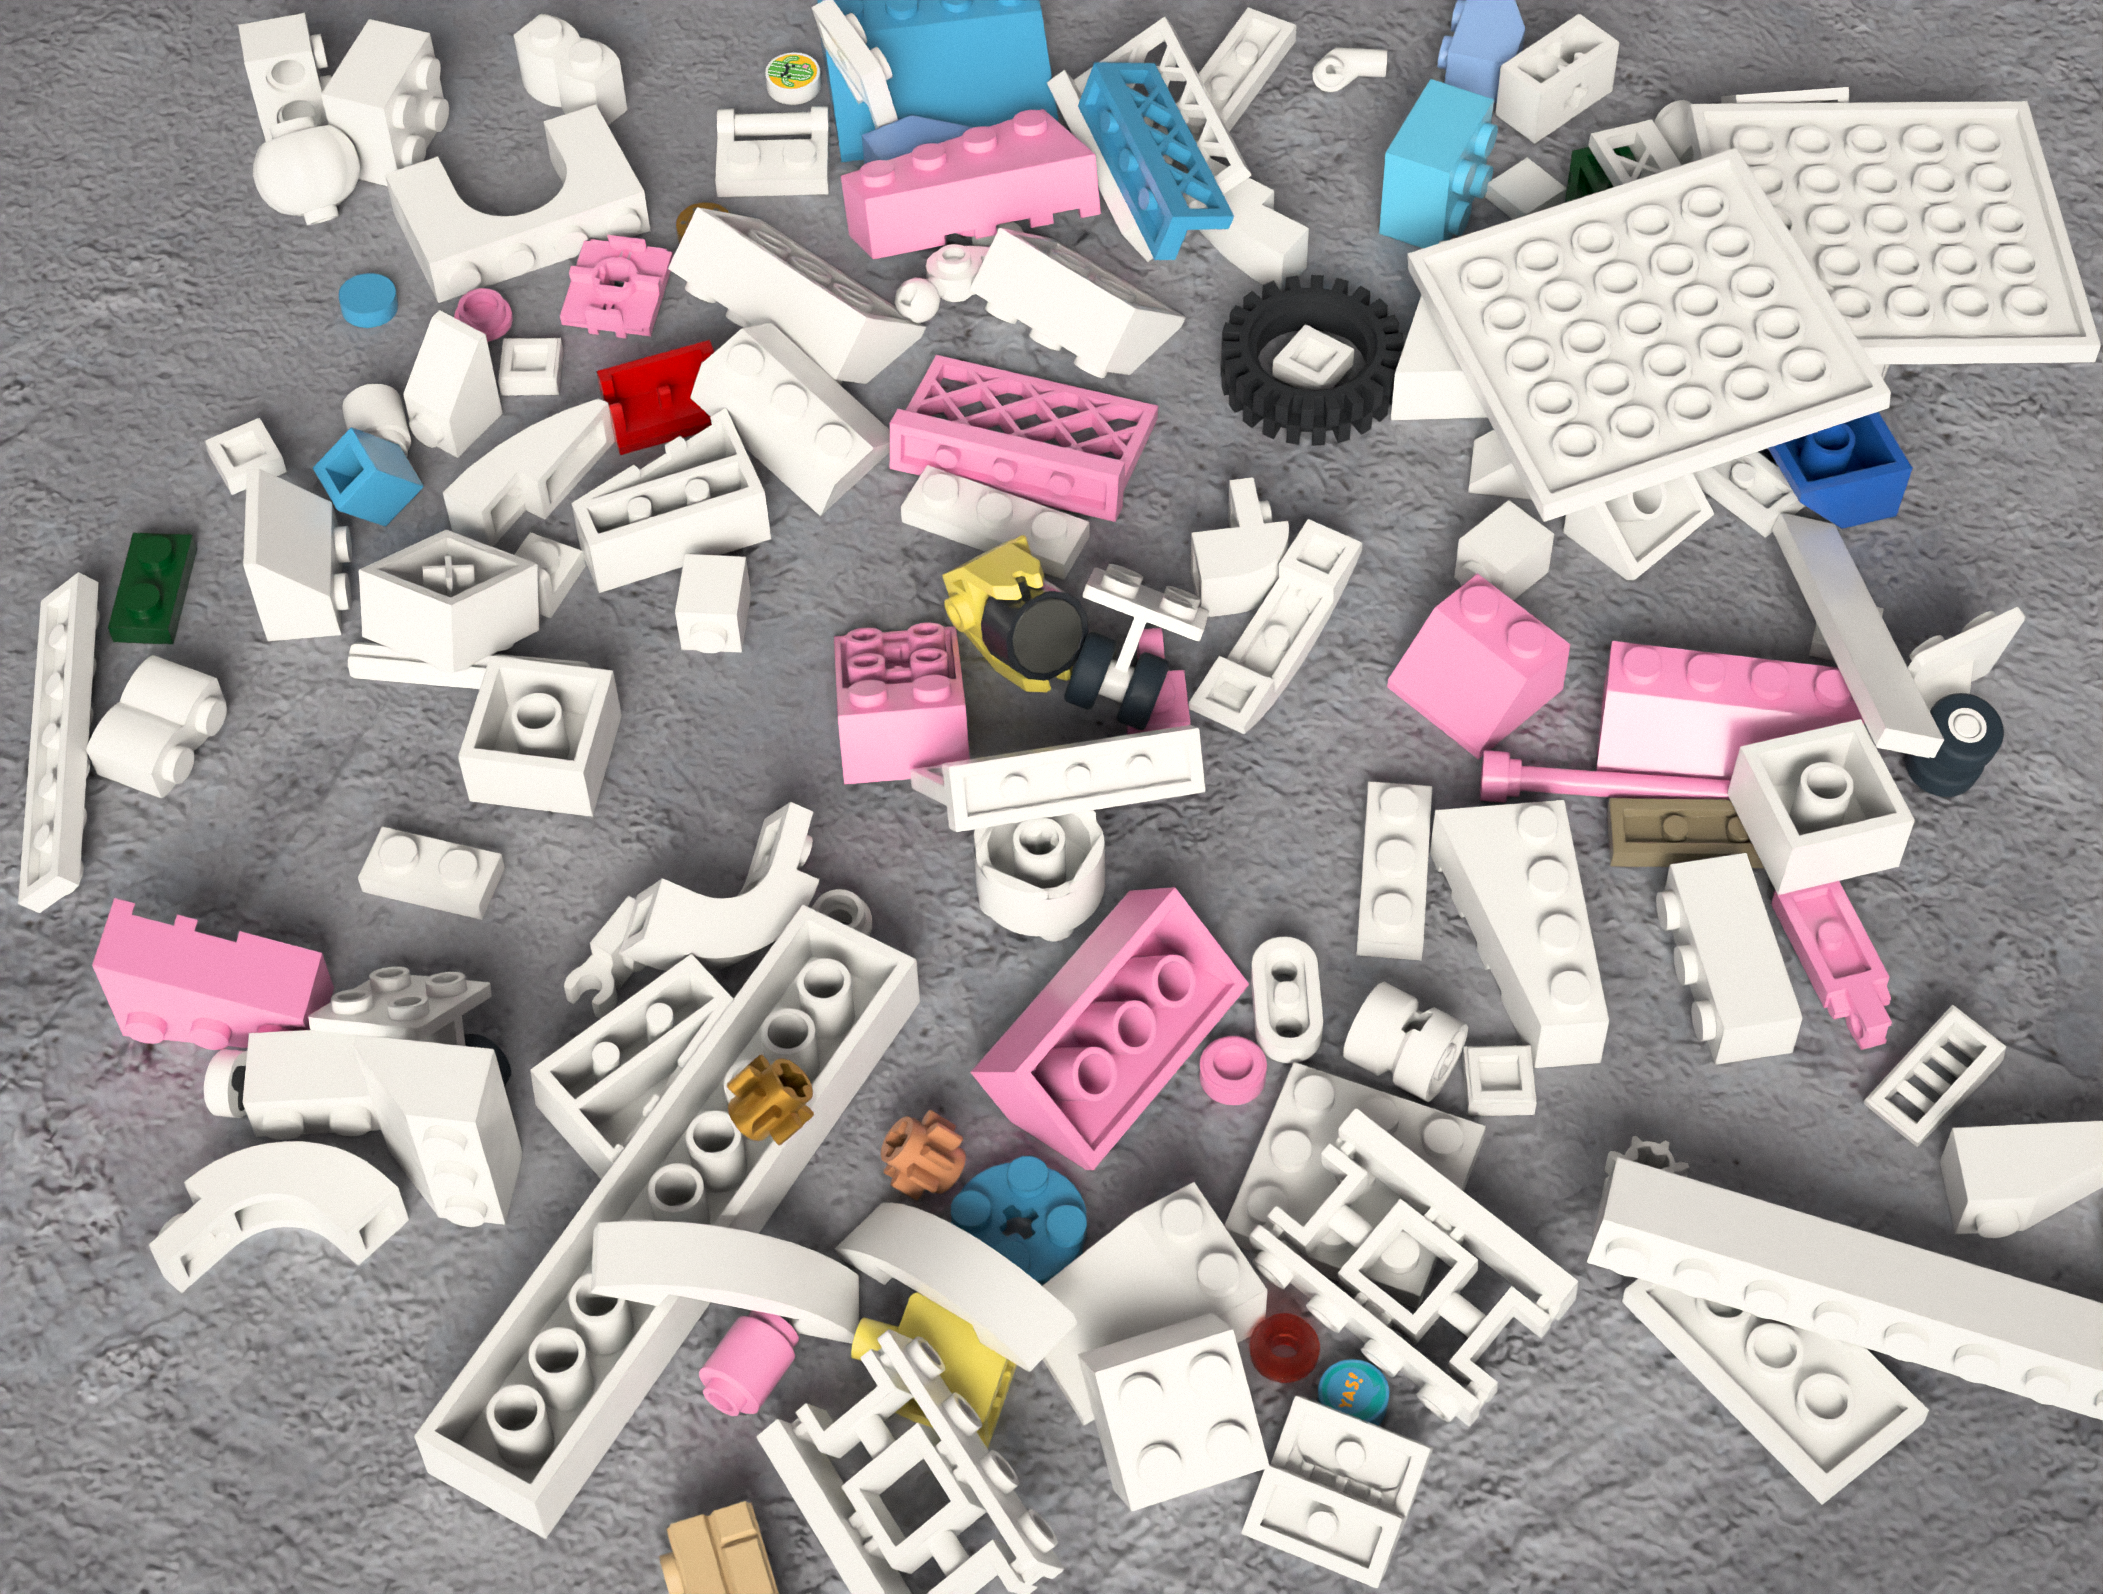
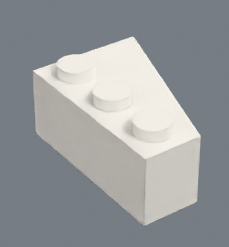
[1391,241,1487,420]
[572,408,771,593]
[530,954,733,1180]

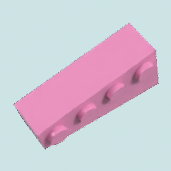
[841,109,1101,259]

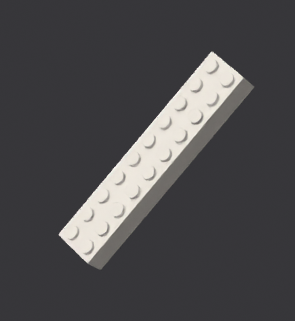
[414,905,920,1539]

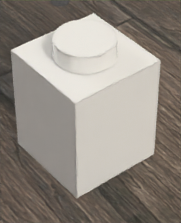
[1454,500,1554,601]
[675,554,751,653]

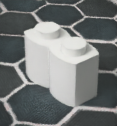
[514,14,627,125]
[86,655,227,799]

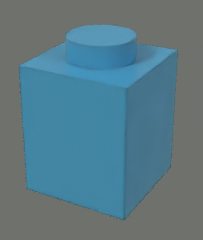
[313,427,424,527]

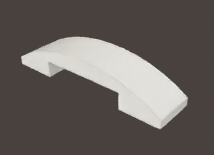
[1189,519,1362,734]
[835,1203,1077,1372]
[591,1221,859,1344]

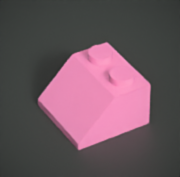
[1387,573,1570,760]

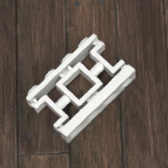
[1249,1108,1578,1426]
[757,1329,1064,1594]

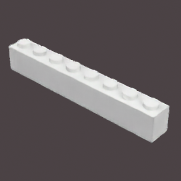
[1587,1156,2103,1421]

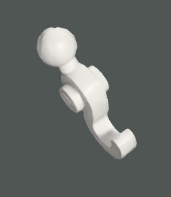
[894,222,1023,324]

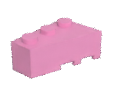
[92,898,334,1050]

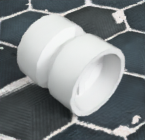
[1343,982,1468,1102]

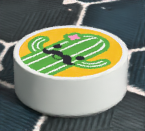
[765,52,821,105]

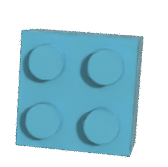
[1379,79,1498,249]

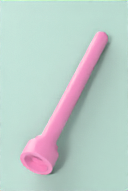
[1480,750,1730,803]

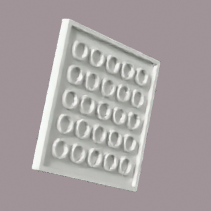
[1687,101,2101,365]
[1407,148,1891,522]

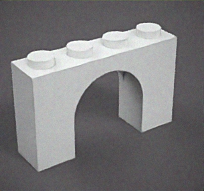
[385,104,650,303]

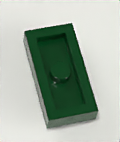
[108,532,197,645]

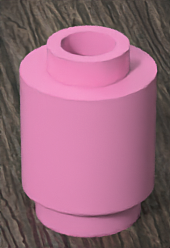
[699,1310,799,1416]

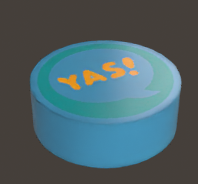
[1317,1359,1389,1426]

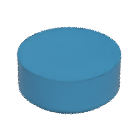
[338,273,398,328]

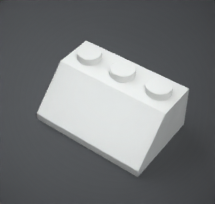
[970,228,1186,378]
[690,322,890,516]
[353,1035,523,1227]

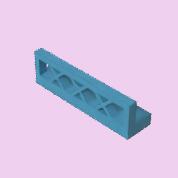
[1078,62,1235,260]

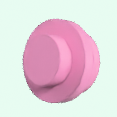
[454,288,513,342]

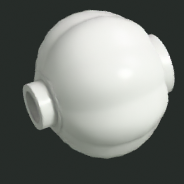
[253,116,360,226]

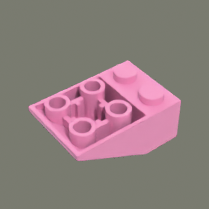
[834,622,970,785]

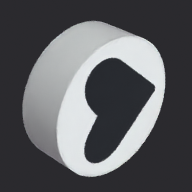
[204,1049,247,1118]

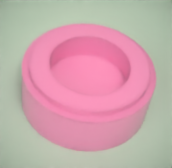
[1199,1036,1267,1105]

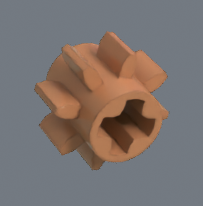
[880,1110,966,1200]

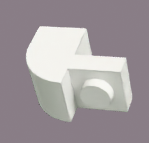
[1191,477,1289,617]

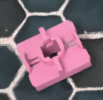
[560,235,673,338]

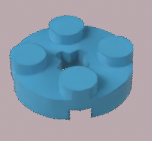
[951,1156,1087,1286]

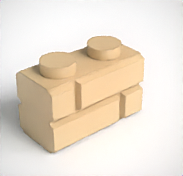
[659,1501,779,1594]

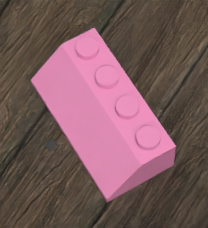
[1596,641,1865,781]
[970,887,1250,1171]

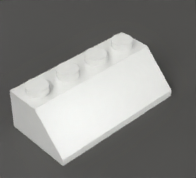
[668,207,926,385]

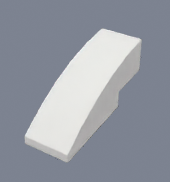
[1174,158,1309,292]
[443,399,615,547]

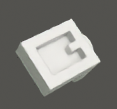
[515,532,586,618]

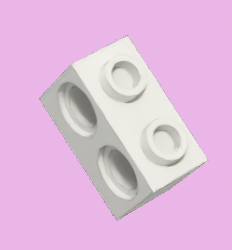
[238,13,332,142]

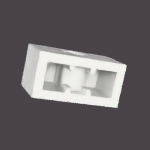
[1495,14,1619,144]

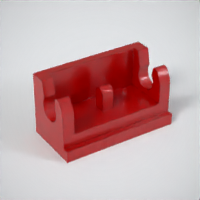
[596,340,714,455]

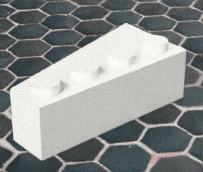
[1430,800,1609,1068]

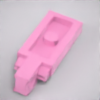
[1771,881,1892,1050]

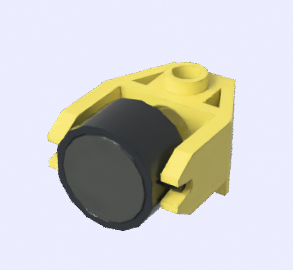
[942,535,1089,692]

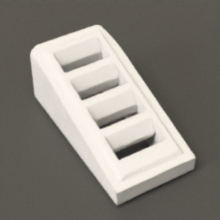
[1864,1005,2006,1147]

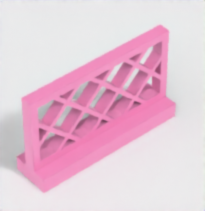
[890,355,1158,522]

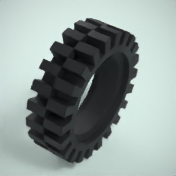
[1220,275,1404,446]

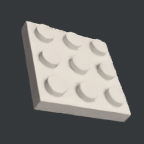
[1224,1062,1486,1309]

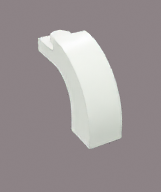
[619,802,820,972]
[149,1141,409,1293]

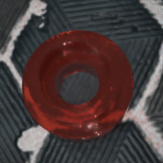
[1249,1313,1320,1383]

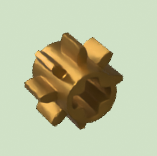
[726,1054,814,1145]

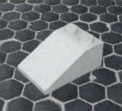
[1042,1182,1267,1425]

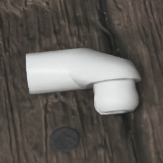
[1312,47,1387,92]

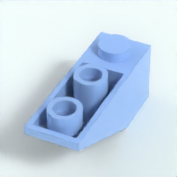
[1438,0,1525,104]

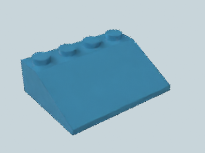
[817,0,1059,162]

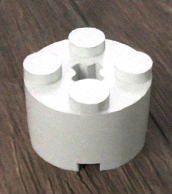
[974,810,1105,942]

